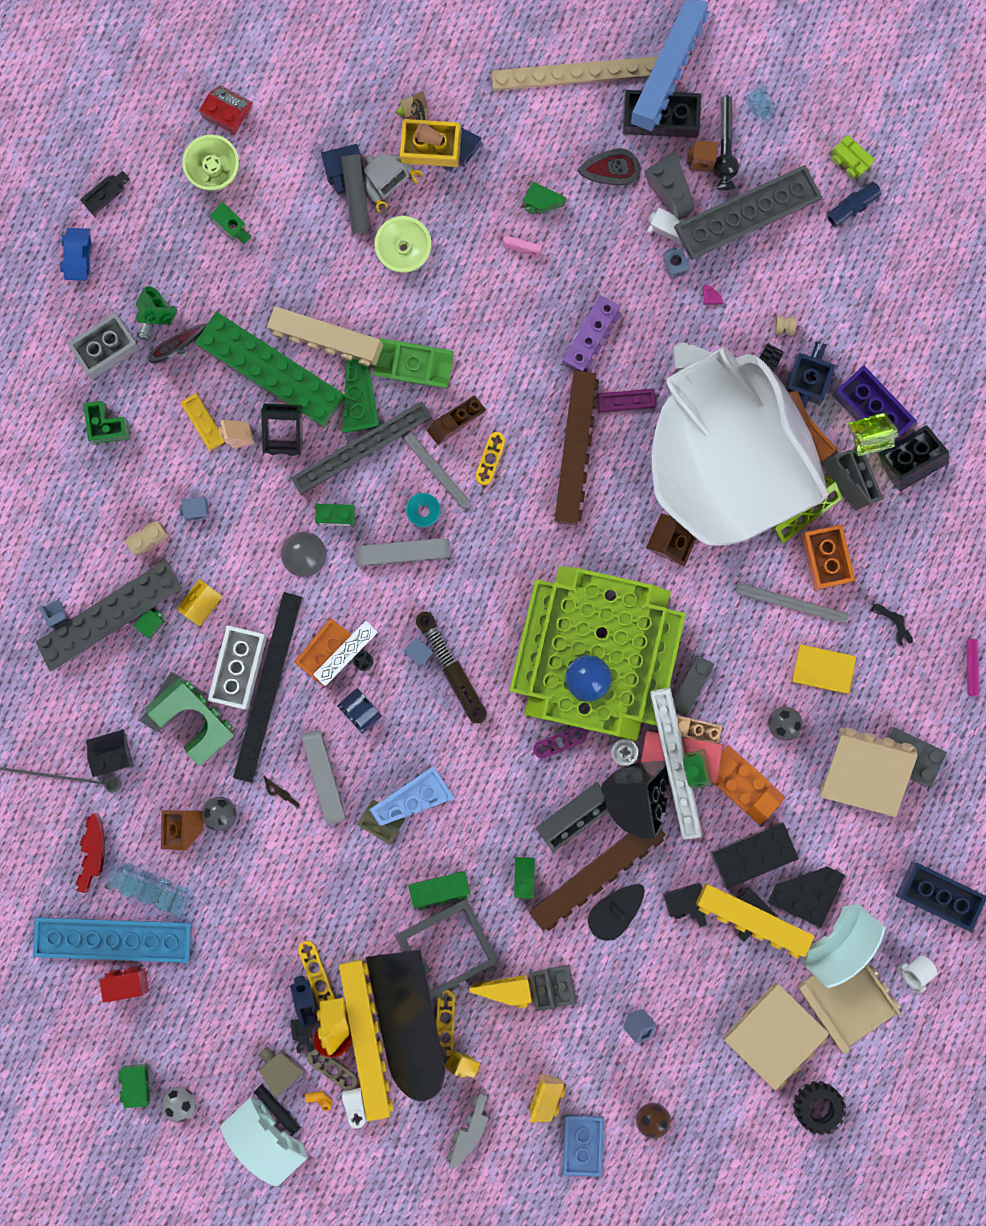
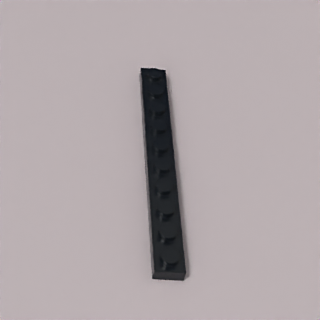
[233,592,303,783]

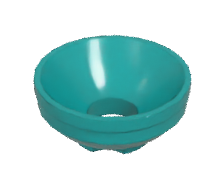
[406,493,441,528]

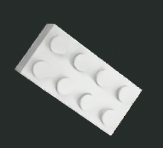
[208,625,267,710]

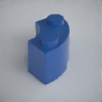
[60,228,92,281]

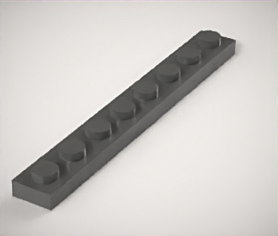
[291,401,432,495]

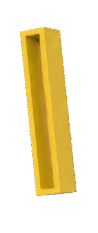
[696,883,815,958]

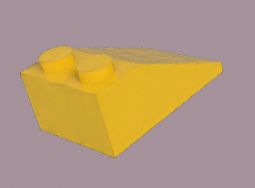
[469,975,532,1008]
[529,1073,566,1123]

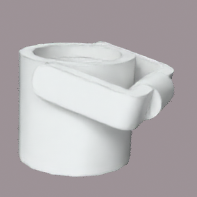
[897,956,937,993]

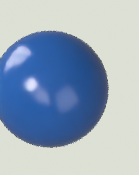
[565,655,612,702]

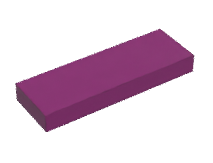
[597,389,656,413]

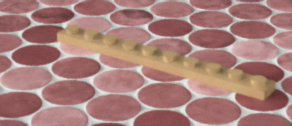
[492,56,659,91]

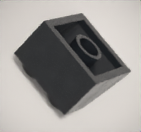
[86,729,134,777]

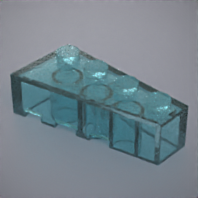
[104,862,192,917]

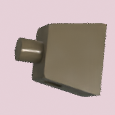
[258,1047,305,1098]

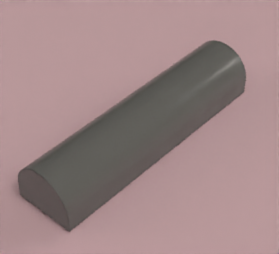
[341,154,371,234]

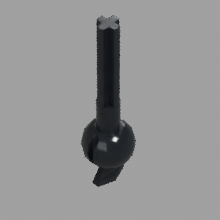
[713,95,739,191]

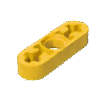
[476,432,505,486]

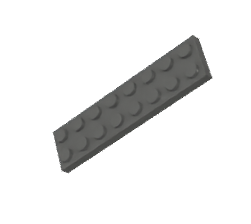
[674,165,823,260]
[36,559,182,671]

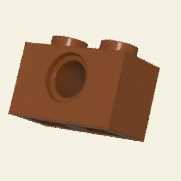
[687,140,718,173]

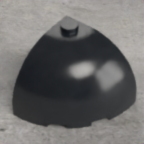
[601,761,669,839]

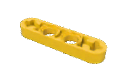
[298,940,336,1008]
[436,989,455,1067]

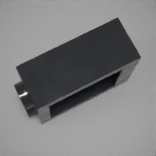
[261,403,303,456]

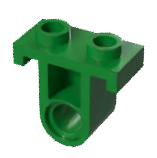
[135,286,178,325]

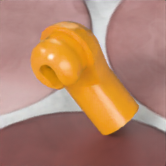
[305,1091,333,1111]

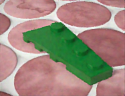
[342,358,379,434]

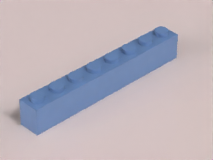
[631,0,710,131]

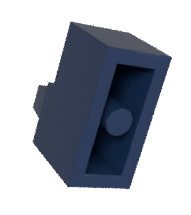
[321,144,364,194]

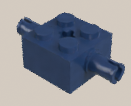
[785,342,835,408]

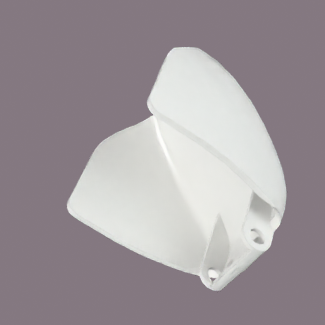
[652,346,828,546]

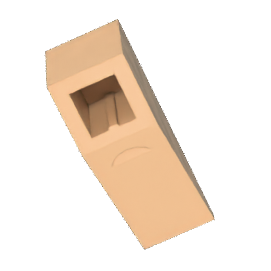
[218,420,255,449]
[677,716,722,743]

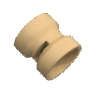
[774,316,796,336]

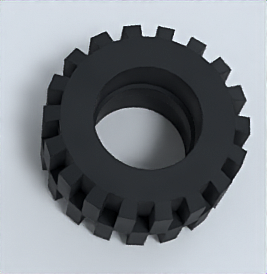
[793,1081,846,1135]

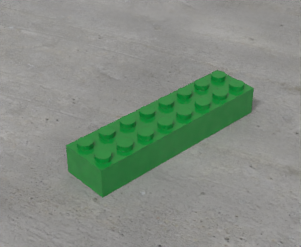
[195,311,344,429]

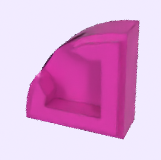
[703,285,723,305]

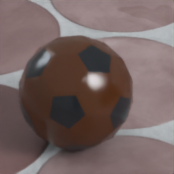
[636,1103,671,1139]

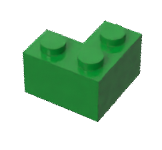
[83,401,131,445]

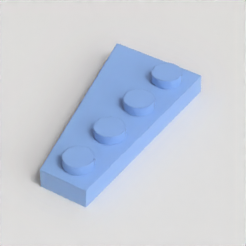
[369,766,455,826]

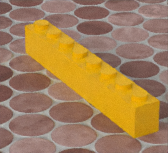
[339,959,394,1122]

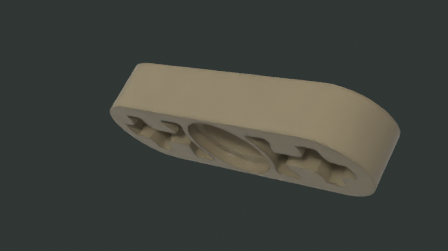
[308,1049,358,1090]

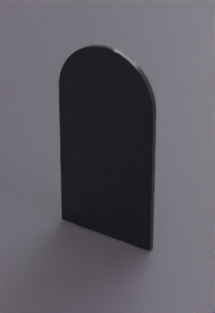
[365,950,445,1102]

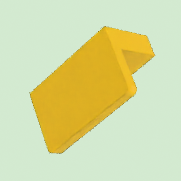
[176,578,223,626]

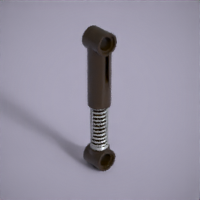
[416,612,487,724]

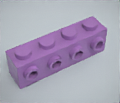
[562,295,621,372]

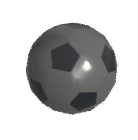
[768,706,802,741]
[202,797,237,831]

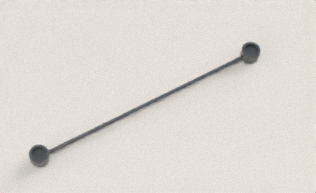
[0,767,121,792]

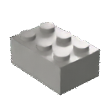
[67,312,140,379]

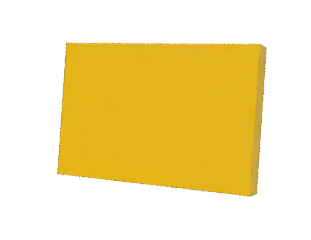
[792,645,857,694]

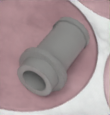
[137,323,153,341]

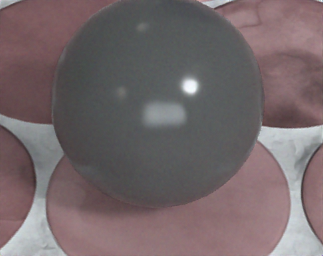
[281,532,326,577]

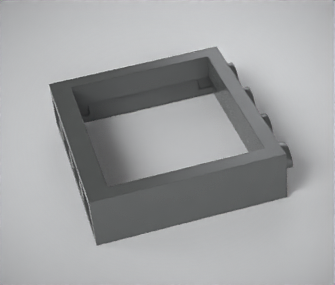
[394,899,498,1001]

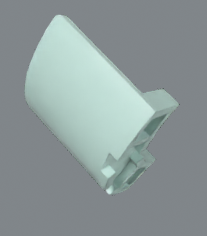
[802,904,885,988]
[220,1097,308,1186]

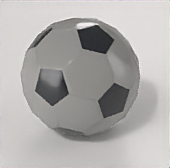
[161,1086,196,1123]

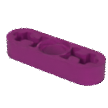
[533,727,587,758]

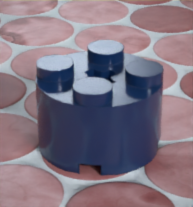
[337,688,382,734]

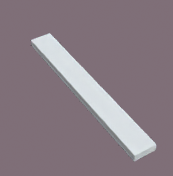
[650,688,702,840]

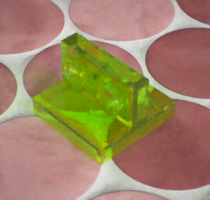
[848,413,899,456]

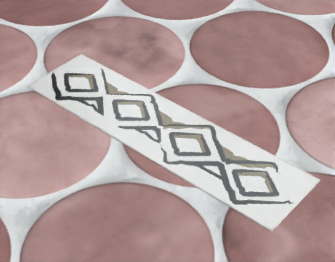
[313,621,378,686]

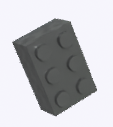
[885,727,947,788]

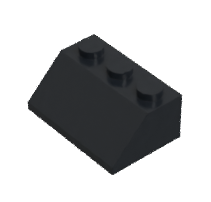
[878,425,949,492]

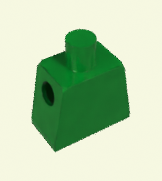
[210,202,252,245]
[683,749,712,789]

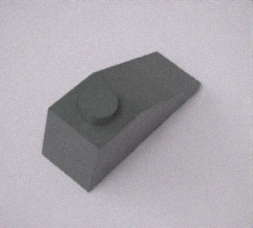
[673,655,715,716]

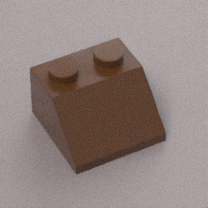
[646,513,697,567]

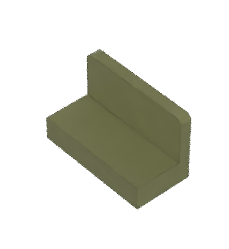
[357,800,405,845]

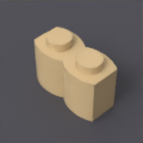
[126,522,169,556]

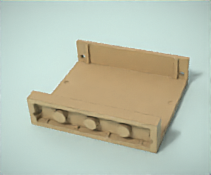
[819,728,918,817]
[796,964,902,1054]
[722,982,829,1091]

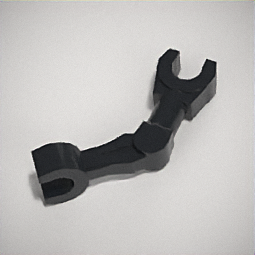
[871,603,913,646]

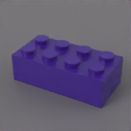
[832,365,917,450]

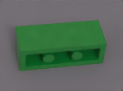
[408,870,470,911]

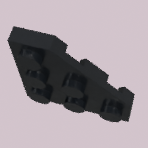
[768,866,845,928]

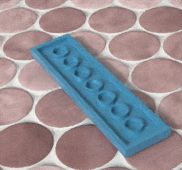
[33,917,192,963]

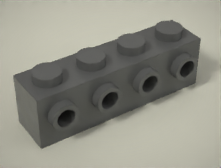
[536,782,608,852]

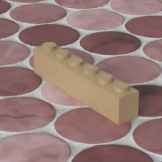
[267,306,383,366]

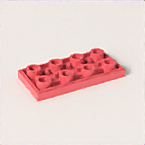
[641,731,723,783]

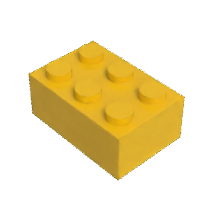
[400,119,462,167]

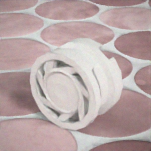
[611,739,638,766]

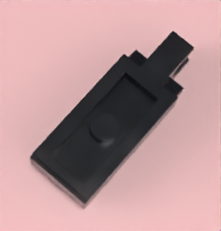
[80,171,130,216]

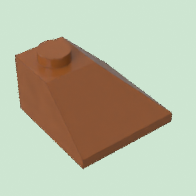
[161,810,204,850]

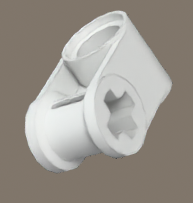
[342,1087,367,1128]

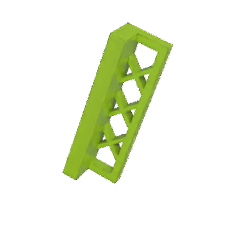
[772,475,843,543]

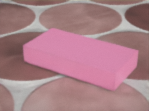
[504,235,542,257]

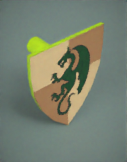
[397,91,429,121]

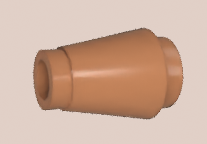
[414,123,444,146]

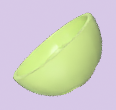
[182,135,239,191]

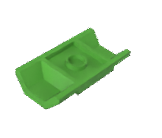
[372,338,454,389]

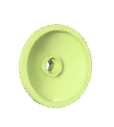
[375,216,432,273]

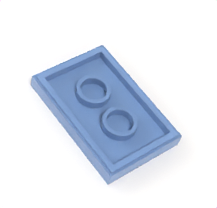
[563,1114,604,1177]

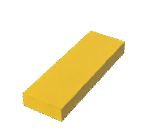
[180,393,226,451]

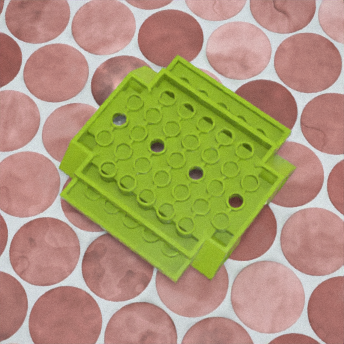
[509,566,686,741]

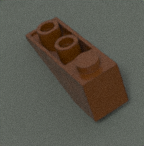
[427,395,486,445]

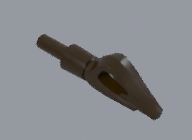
[263,775,300,807]

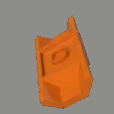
[714,745,785,825]

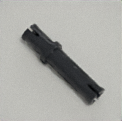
[253,1084,302,1136]

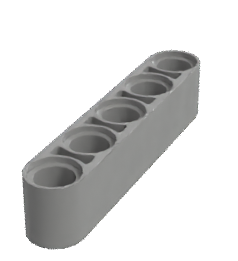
[355,538,450,567]
[302,729,346,825]

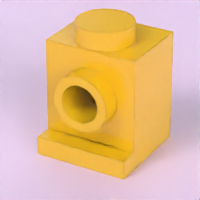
[445,1050,481,1078]

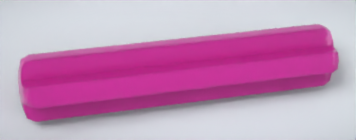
[967,639,979,696]

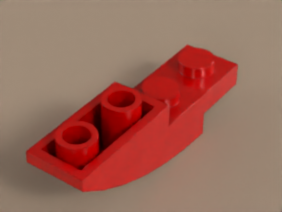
[76,813,105,893]

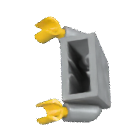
[364,153,422,214]

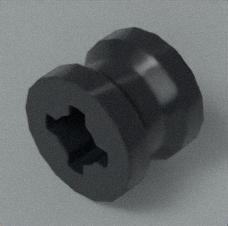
[353,651,374,671]

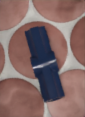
[826,181,882,228]

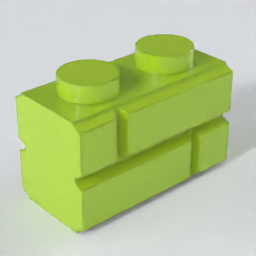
[830,135,875,180]

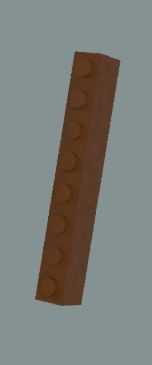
[554,370,599,526]
[528,829,666,931]

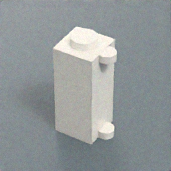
[647,208,684,245]

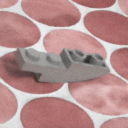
[446,1091,489,1169]

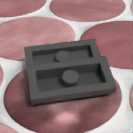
[529,964,577,1011]

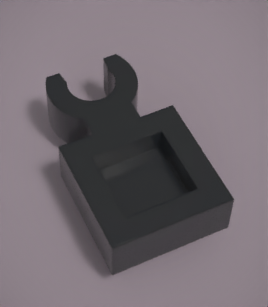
[290,1019,313,1054]

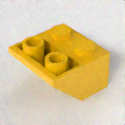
[317,998,350,1055]

